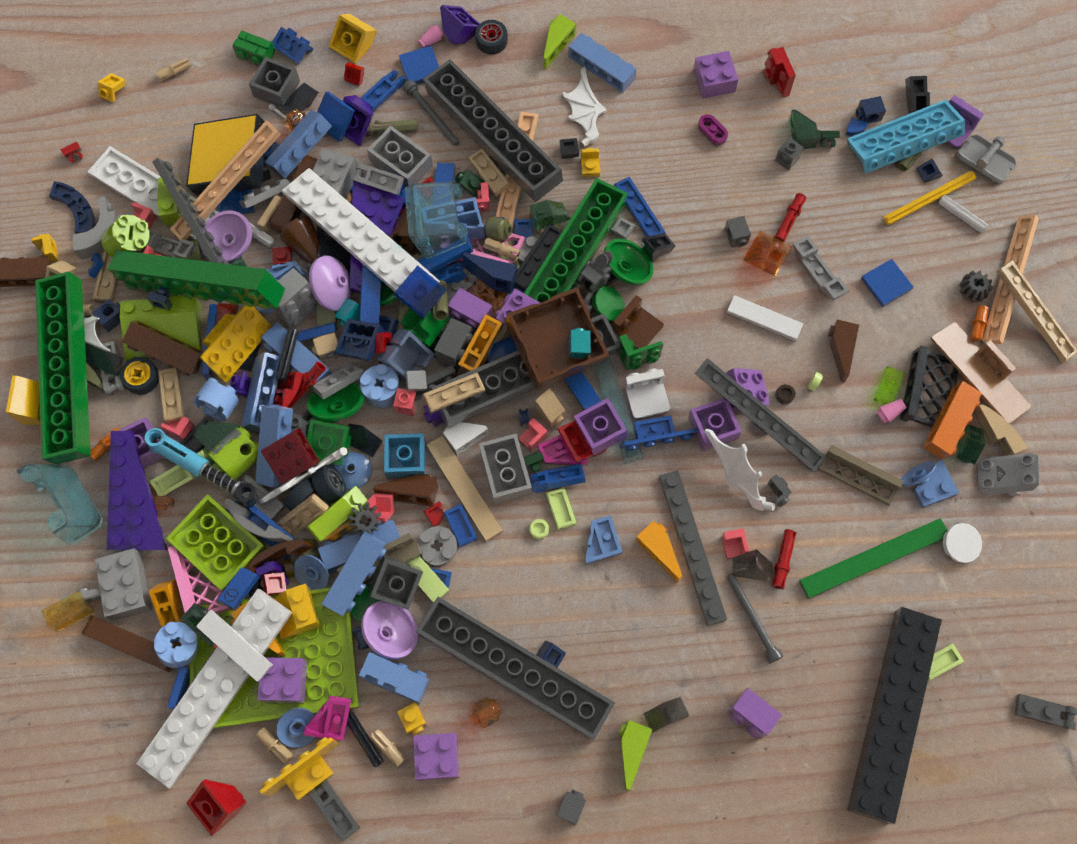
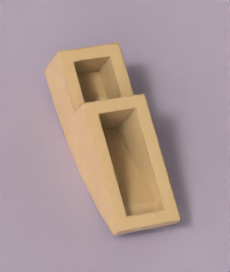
[973,404,1028,455]

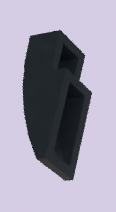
[905,76,930,114]

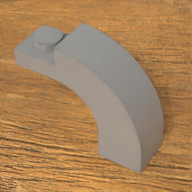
[72,196,119,259]

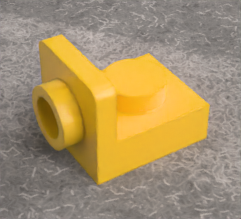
[98,73,126,103]
[581,148,600,177]
[31,234,59,262]
[397,702,427,736]

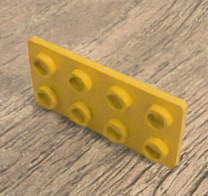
[200,305,272,382]
[259,737,339,800]

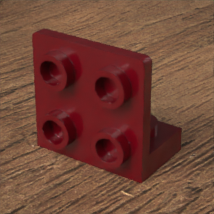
[261,428,320,484]

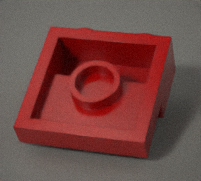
[763,47,796,97]

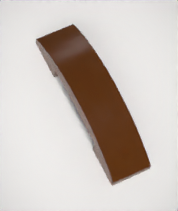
[245,540,314,579]

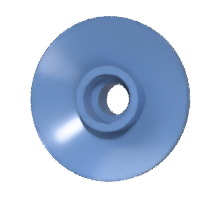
[334,452,372,489]
[901,461,937,487]
[294,555,329,590]
[276,708,315,748]

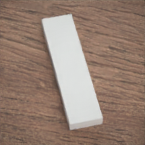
[727,295,804,342]
[196,610,273,682]

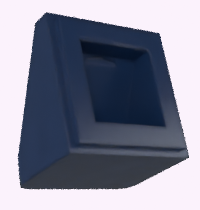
[917,158,943,183]
[536,641,566,668]

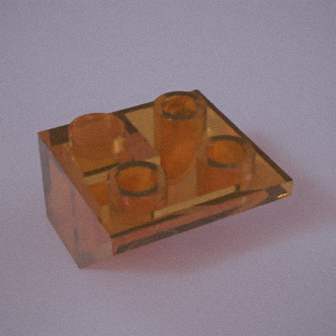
[743,230,793,277]

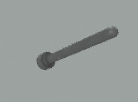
[403,80,459,145]
[727,573,784,664]

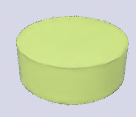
[807,372,823,391]
[529,519,549,540]

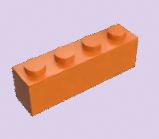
[922,381,982,460]

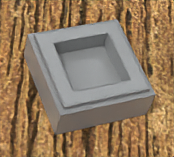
[610,217,635,240]
[405,371,427,391]

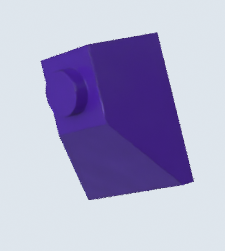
[440,5,480,44]
[343,95,373,146]

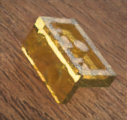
[42,591,95,632]

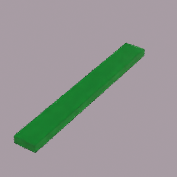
[799,518,948,599]

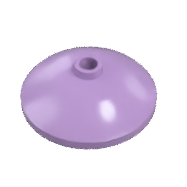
[200,211,252,263]
[309,256,352,311]
[361,601,418,659]

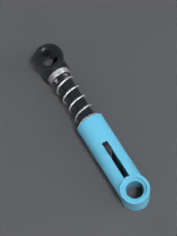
[145,428,258,508]

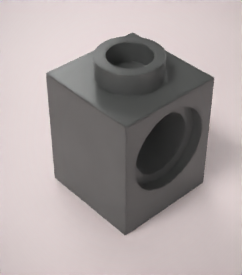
[775,137,804,170]
[724,216,751,247]
[557,789,586,825]

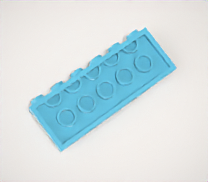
[847,100,965,173]

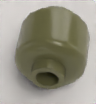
[484,216,512,242]

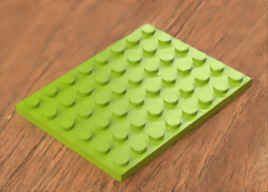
[187,587,360,729]

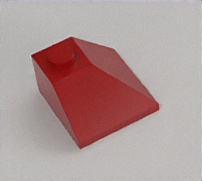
[186,779,247,836]

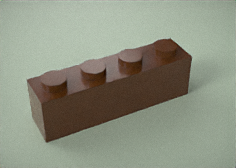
[0,256,53,287]
[122,321,204,376]

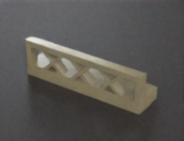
[818,445,903,506]
[337,533,422,584]

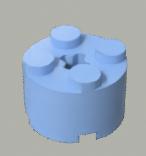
[360,364,401,408]
[193,378,239,422]
[154,622,198,668]

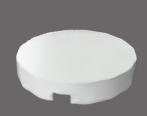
[943,523,982,563]

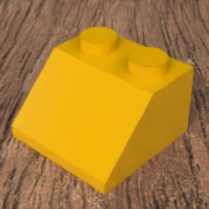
[328,14,377,63]
[6,375,41,425]
[274,584,321,640]

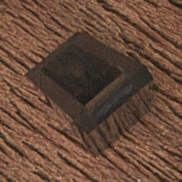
[732,549,773,582]
[643,696,689,733]

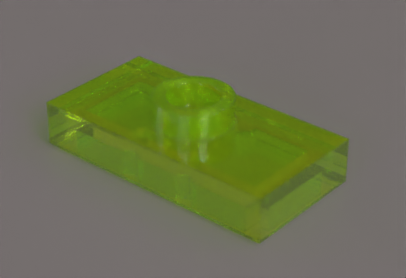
[874,366,905,405]

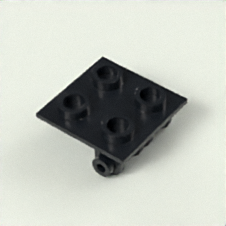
[317,228,351,272]

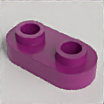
[698,114,728,145]

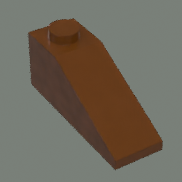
[828,319,859,382]
[373,474,439,507]

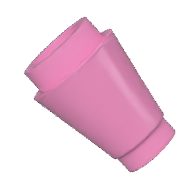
[418,24,444,48]
[876,399,907,424]

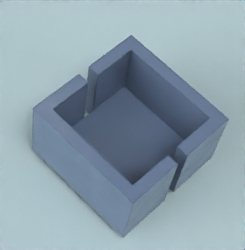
[377,329,435,383]

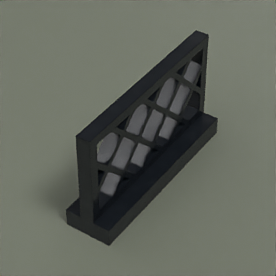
[900,345,958,427]

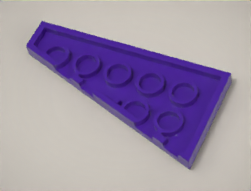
[350,180,405,294]
[107,431,168,550]

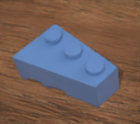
[422,197,485,239]
[359,652,430,704]

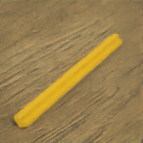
[883,171,976,225]

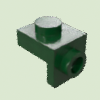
[453,169,485,197]

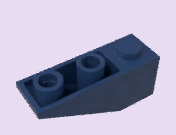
[463,252,518,294]

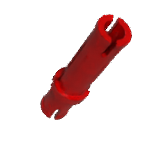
[774,193,807,244]
[287,362,326,408]
[771,529,797,590]

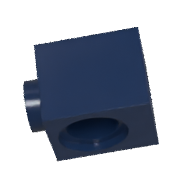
[856,96,886,123]
[91,299,121,332]

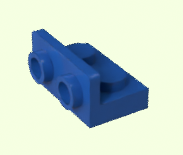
[272,27,314,64]

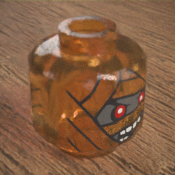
[284,109,306,133]
[469,697,501,729]

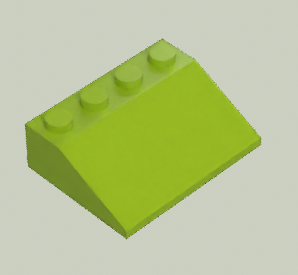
[120,296,201,361]
[166,494,268,591]

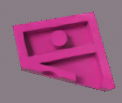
[537,435,588,465]
[303,696,351,741]

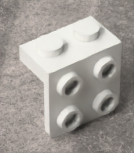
[624,368,670,419]

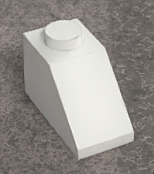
[443,422,489,456]

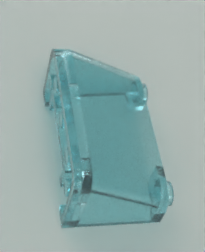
[405,181,467,259]
[16,463,103,546]

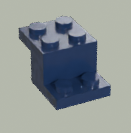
[334,315,399,362]

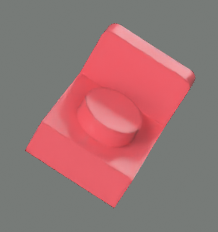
[476,182,490,212]
[393,388,416,416]

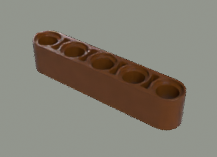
[270,155,318,233]
[81,615,172,672]

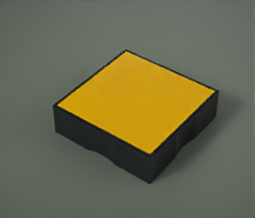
[186,114,264,197]

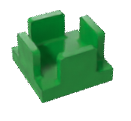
[401,301,450,347]
[307,419,352,466]

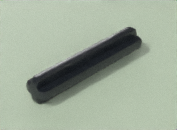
[275,327,299,382]
[347,711,384,767]

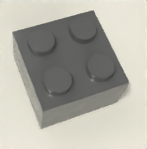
[249,57,300,107]
[434,318,474,373]
[368,555,423,610]

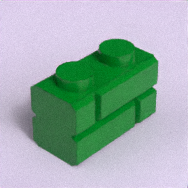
[232,30,275,66]

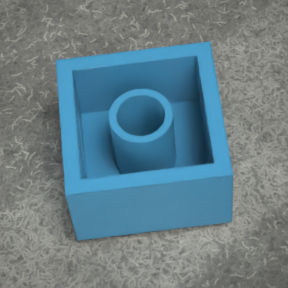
[384,433,426,479]

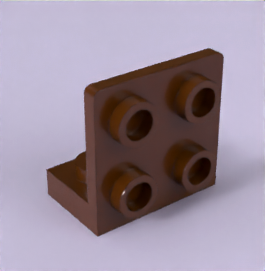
[612,295,664,349]

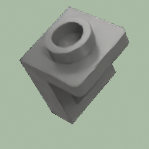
[767,474,792,507]

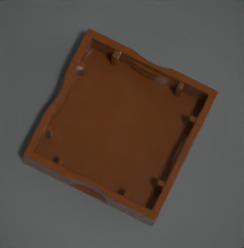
[505,287,609,390]

